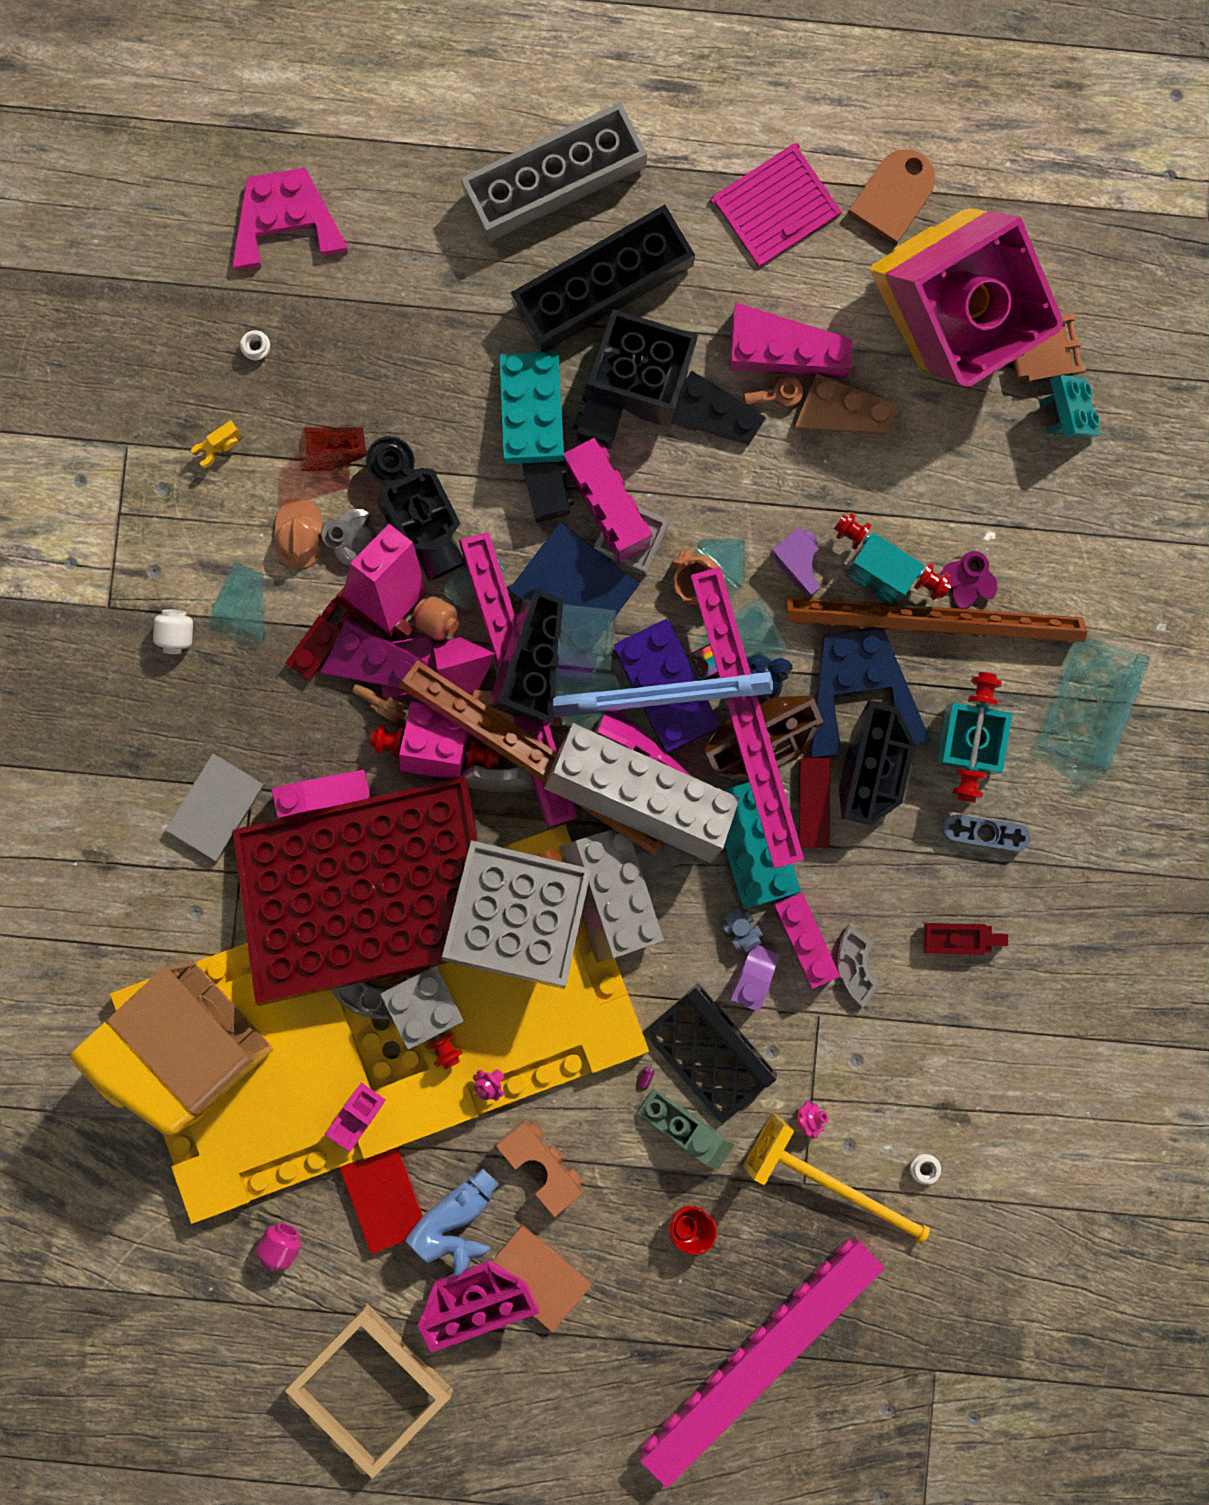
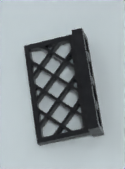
[643,983,777,1123]

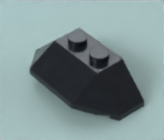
[839,700,915,826]

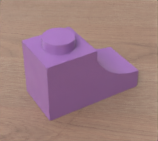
[770,527,820,598]
[728,945,780,1012]

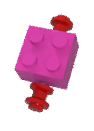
[370,702,500,779]

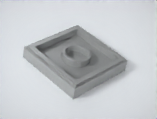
[594,506,671,575]

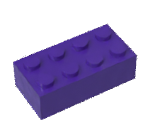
[613,618,721,754]

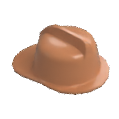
[275,498,323,569]

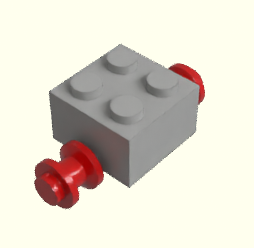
[381,966,464,1070]

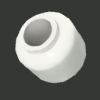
[153,609,193,654]

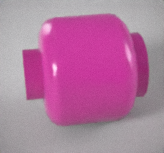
[256,1223,302,1271]

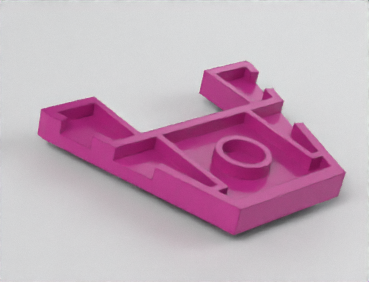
[233,168,348,271]

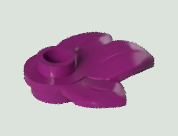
[939,551,997,609]

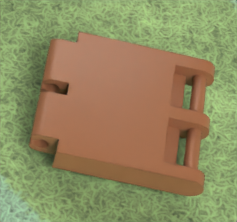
[1013,314,1086,384]

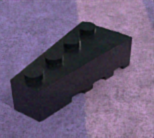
[487,588,563,727]

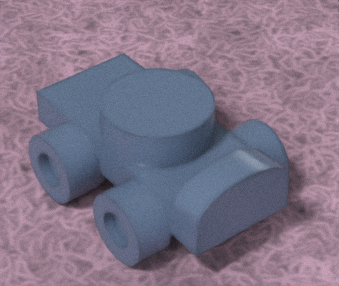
[722,908,763,952]

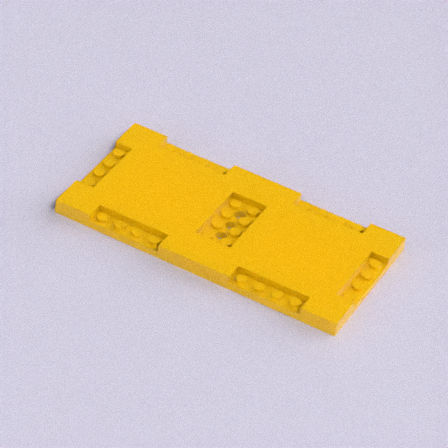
[110,824,649,1224]

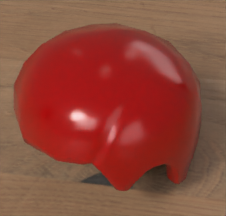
[668,1206,717,1255]

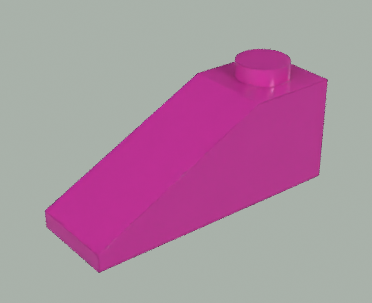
[272,770,371,818]

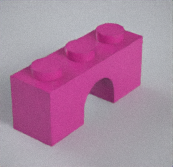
[772,892,840,989]

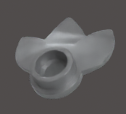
[321,509,377,567]

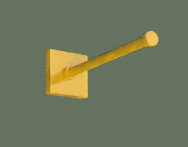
[743,1114,930,1244]

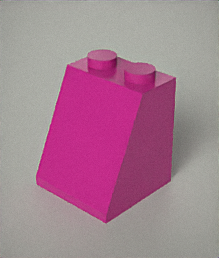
[342,524,427,633]

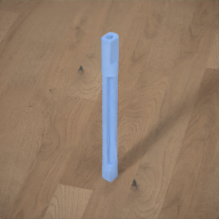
[552,672,773,718]

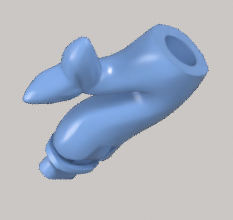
[405,1168,499,1276]

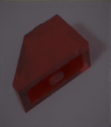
[299,427,366,471]

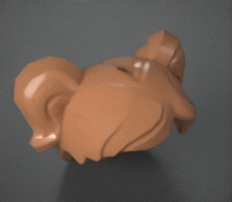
[672,550,729,607]

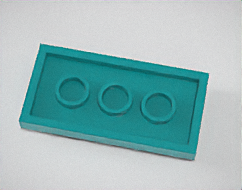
[500,351,564,464]
[723,782,801,909]

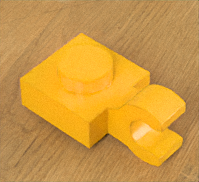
[191,420,243,468]

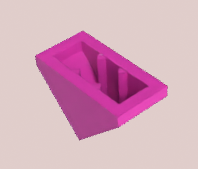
[433,637,496,696]

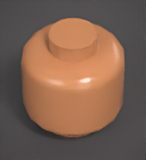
[413,596,459,640]

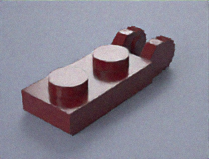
[285,597,355,681]

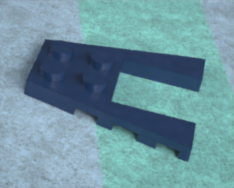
[810,628,930,758]

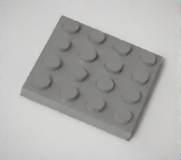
[442,840,591,989]

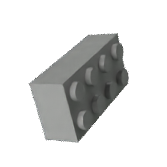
[560,829,664,962]

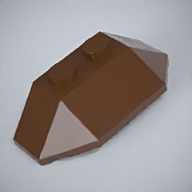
[704,696,823,780]

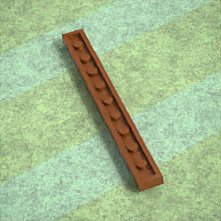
[785,597,1088,643]
[399,660,663,855]

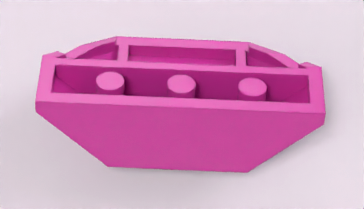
[418,1260,540,1353]

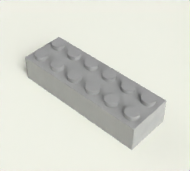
[461,102,647,243]
[543,723,739,863]

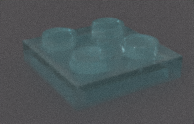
[557,604,616,671]

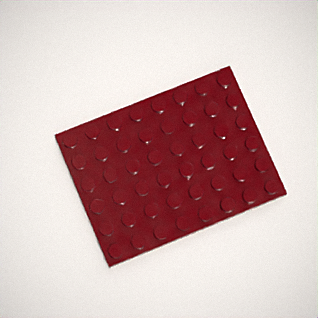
[233,776,479,1006]

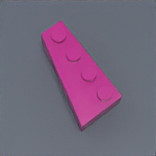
[729,302,853,378]
[564,438,653,564]

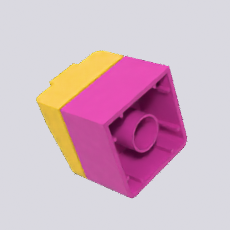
[869,208,1063,387]

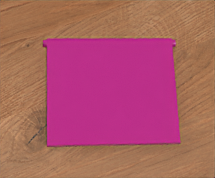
[710,142,842,267]

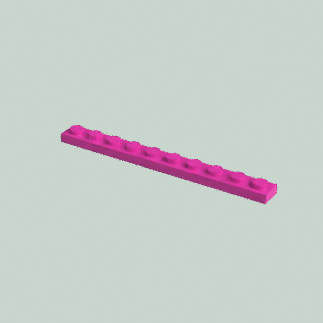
[459,532,578,828]
[691,567,804,869]

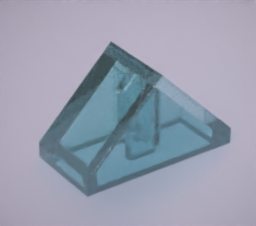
[697,539,745,590]

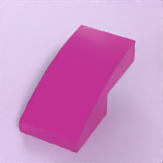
[325,1082,386,1153]

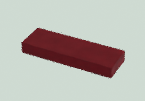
[799,758,830,848]

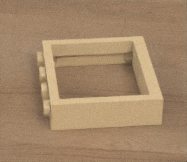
[285,1303,453,1479]

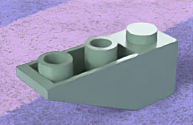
[637,1088,735,1169]

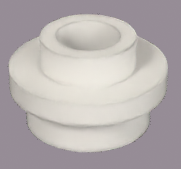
[240,330,270,361]
[910,1154,941,1185]

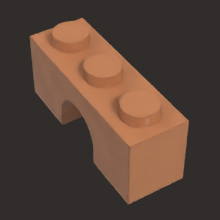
[496,1118,584,1217]

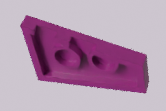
[320,620,427,688]

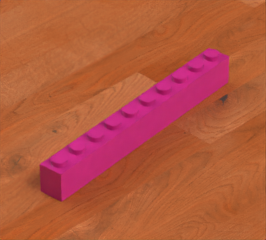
[640,1236,885,1489]

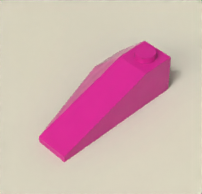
[594,710,691,776]

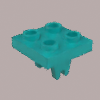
[1039,375,1100,439]

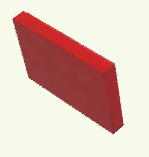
[340,1147,424,1254]

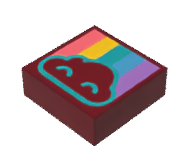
[686,644,718,681]

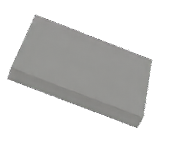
[165,754,265,861]

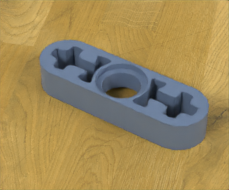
[941,814,1030,851]

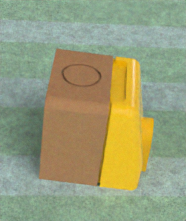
[69,960,273,1135]

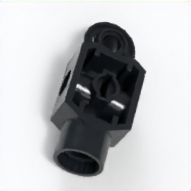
[366,436,465,581]

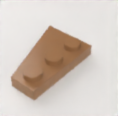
[794,373,898,435]

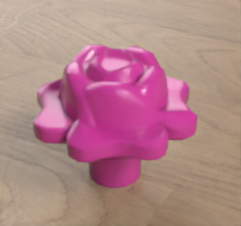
[473,1069,504,1101]
[797,1101,828,1139]

